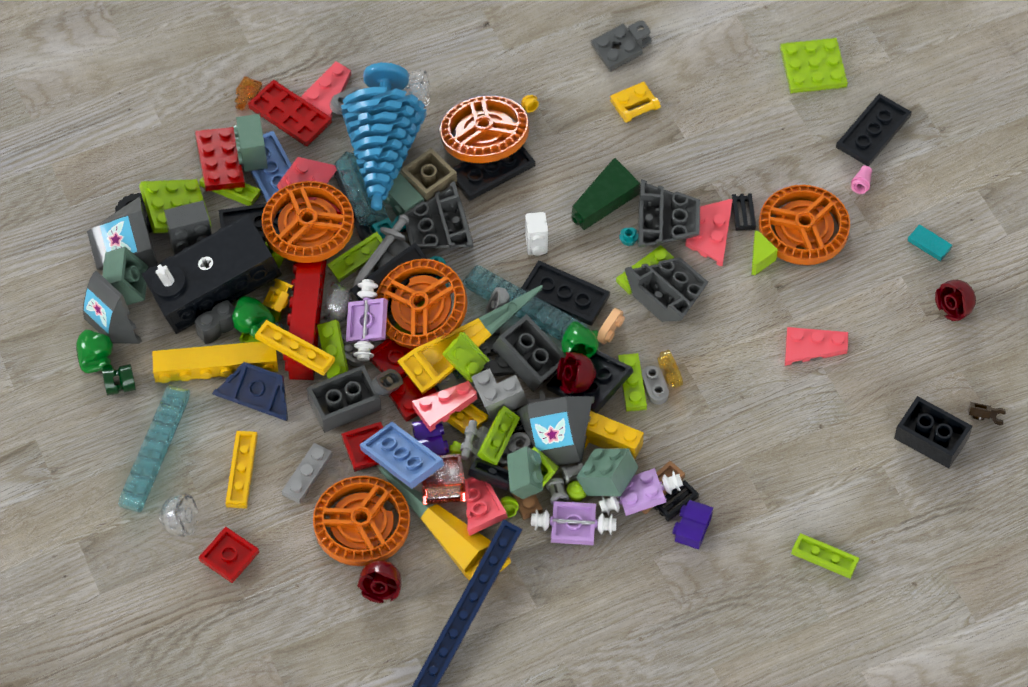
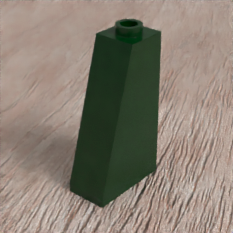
[571,158,640,230]

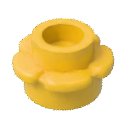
[521,95,539,113]

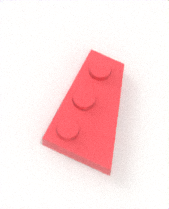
[301,61,351,118]
[785,327,848,366]
[412,381,478,432]
[464,477,508,536]

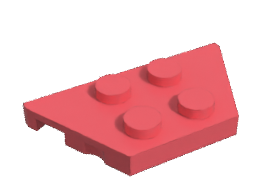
[277,157,339,200]
[685,199,733,266]

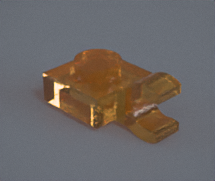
[235,76,262,111]

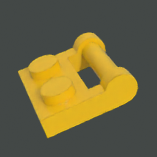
[610,81,661,123]

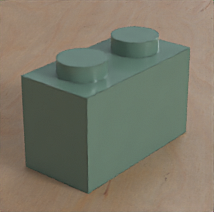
[384,173,424,216]
[507,446,543,499]

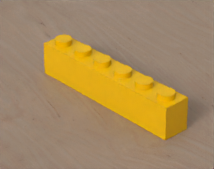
[152,341,279,383]

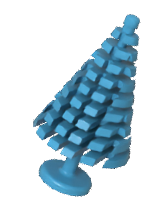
[341,62,427,211]

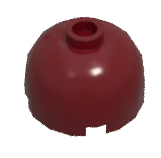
[935,280,976,321]
[557,352,596,394]
[358,560,402,603]

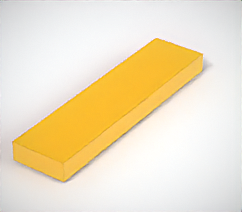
[255,320,335,376]
[225,431,258,509]

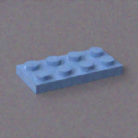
[250,131,292,203]
[360,422,444,489]

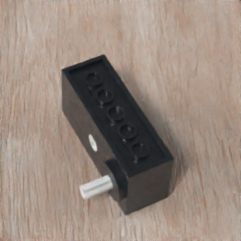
[141,214,282,334]

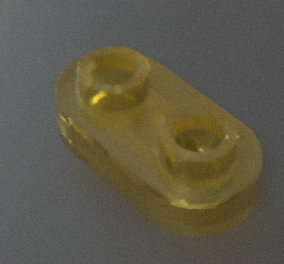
[657,350,683,388]

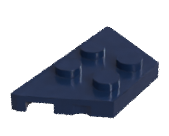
[212,362,288,421]

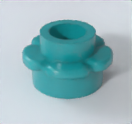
[619,227,638,246]

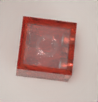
[420,454,465,505]

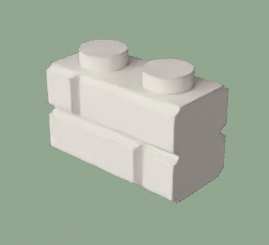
[525,212,548,256]

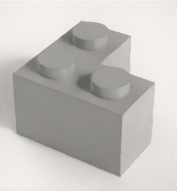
[471,368,528,420]

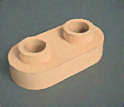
[597,308,625,344]

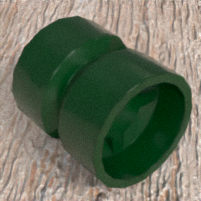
[102,364,136,396]

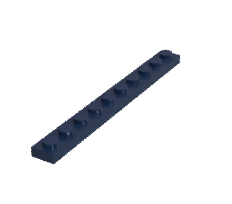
[412,519,522,687]

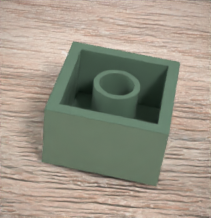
[233,114,268,172]
[102,247,149,305]
[576,448,639,496]

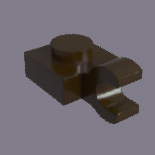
[969,402,1006,425]

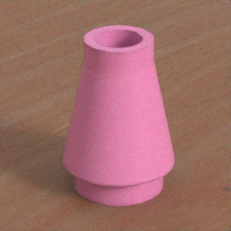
[851,166,872,194]

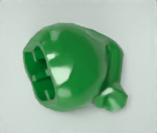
[232,296,275,339]
[561,321,599,358]
[76,330,113,373]

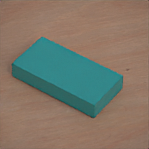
[907,224,952,262]

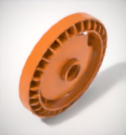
[440,96,529,163]
[262,181,354,263]
[759,185,850,265]
[375,259,468,349]
[313,476,410,566]

